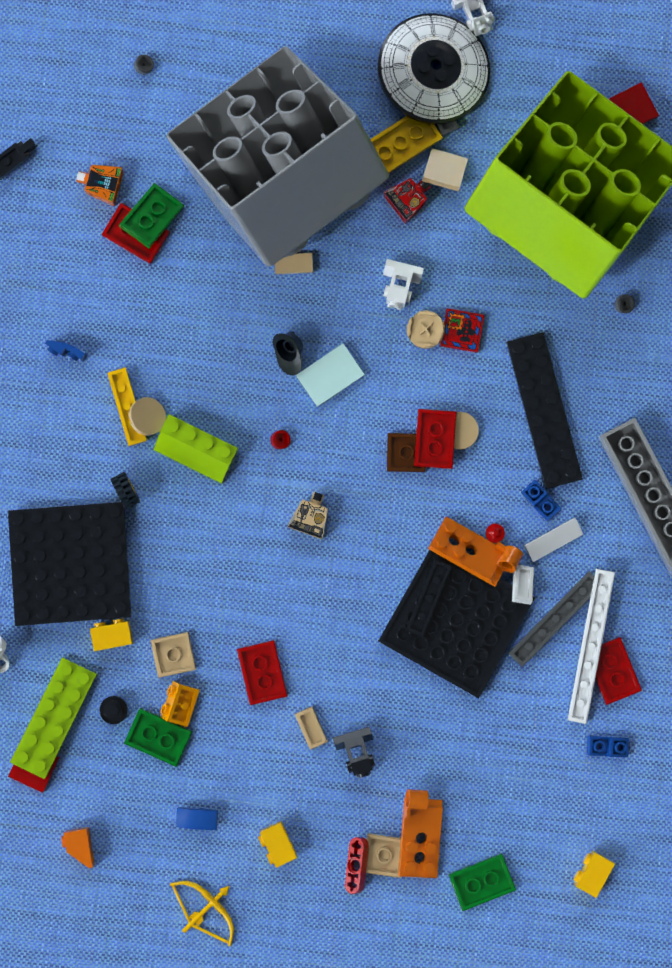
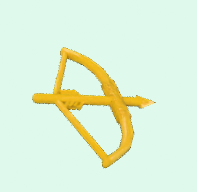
[170,880,234,946]

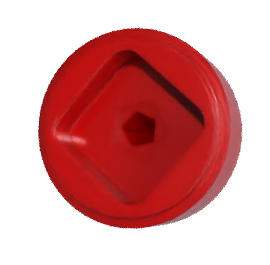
[270,430,291,450]
[485,524,505,543]

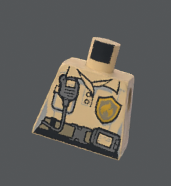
[287,492,328,539]

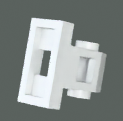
[451,0,495,36]
[383,259,424,310]

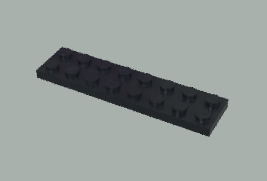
[506,332,583,489]

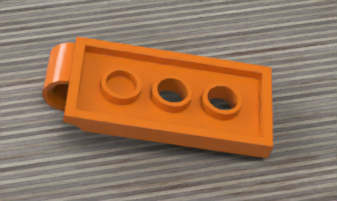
[428,516,523,587]
[398,789,443,878]

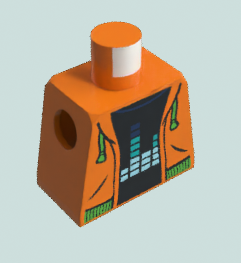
[76,165,124,206]

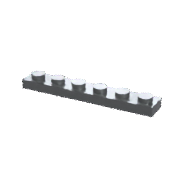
[508,571,595,667]

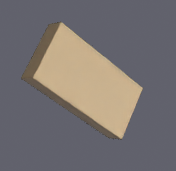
[275,253,313,274]
[295,706,328,750]

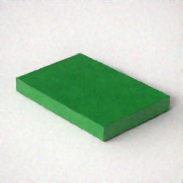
[119,183,184,249]
[124,708,192,767]
[448,853,516,911]

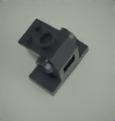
[333,727,375,778]

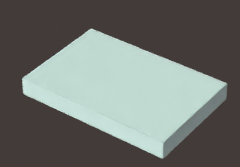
[296,344,365,407]

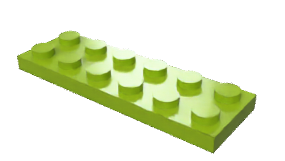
[10,657,97,779]

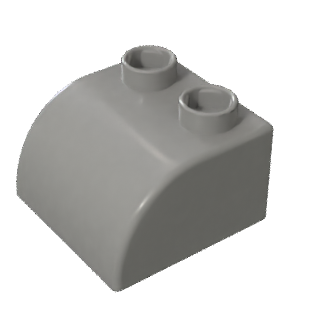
[166,47,389,267]

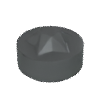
[134,55,154,75]
[615,294,635,313]

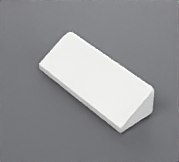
[524,518,583,562]

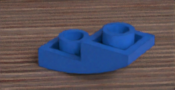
[45,340,87,361]
[521,480,562,522]
[587,736,629,757]
[176,807,218,830]

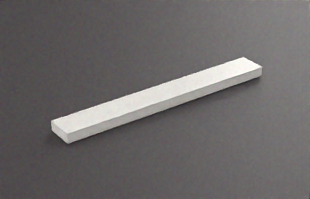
[568,569,615,724]

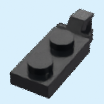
[0,138,37,180]

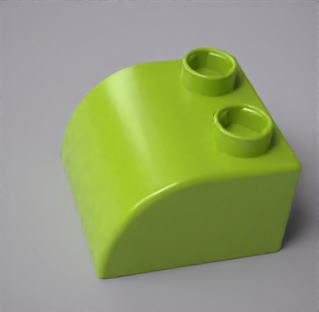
[464,71,672,299]

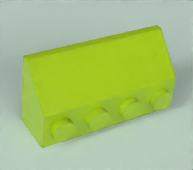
[153,414,239,484]

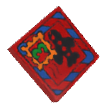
[440,308,484,353]

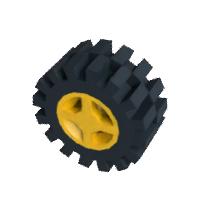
[111,472,140,509]

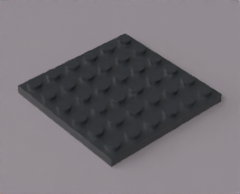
[8,502,132,626]
[378,550,535,699]

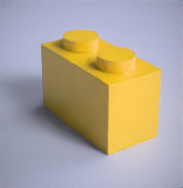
[90,618,134,651]
[258,821,298,868]
[573,850,615,898]

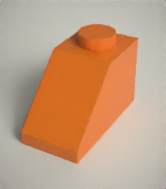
[61,827,95,868]

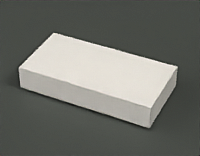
[512,565,534,605]

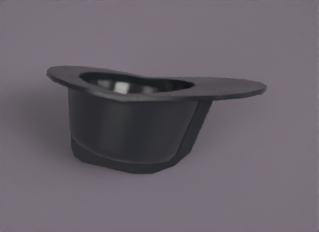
[272,331,303,376]

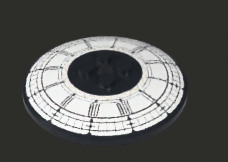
[377,13,490,124]

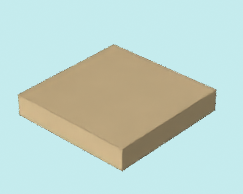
[422,148,468,192]
[151,632,196,678]
[366,833,401,878]

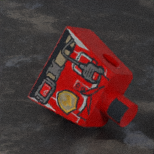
[384,178,431,224]

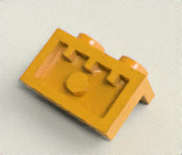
[161,681,200,727]

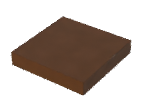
[387,433,425,472]

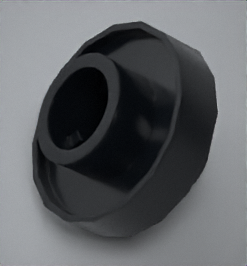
[99,696,128,724]

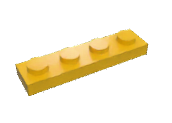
[107,367,147,446]

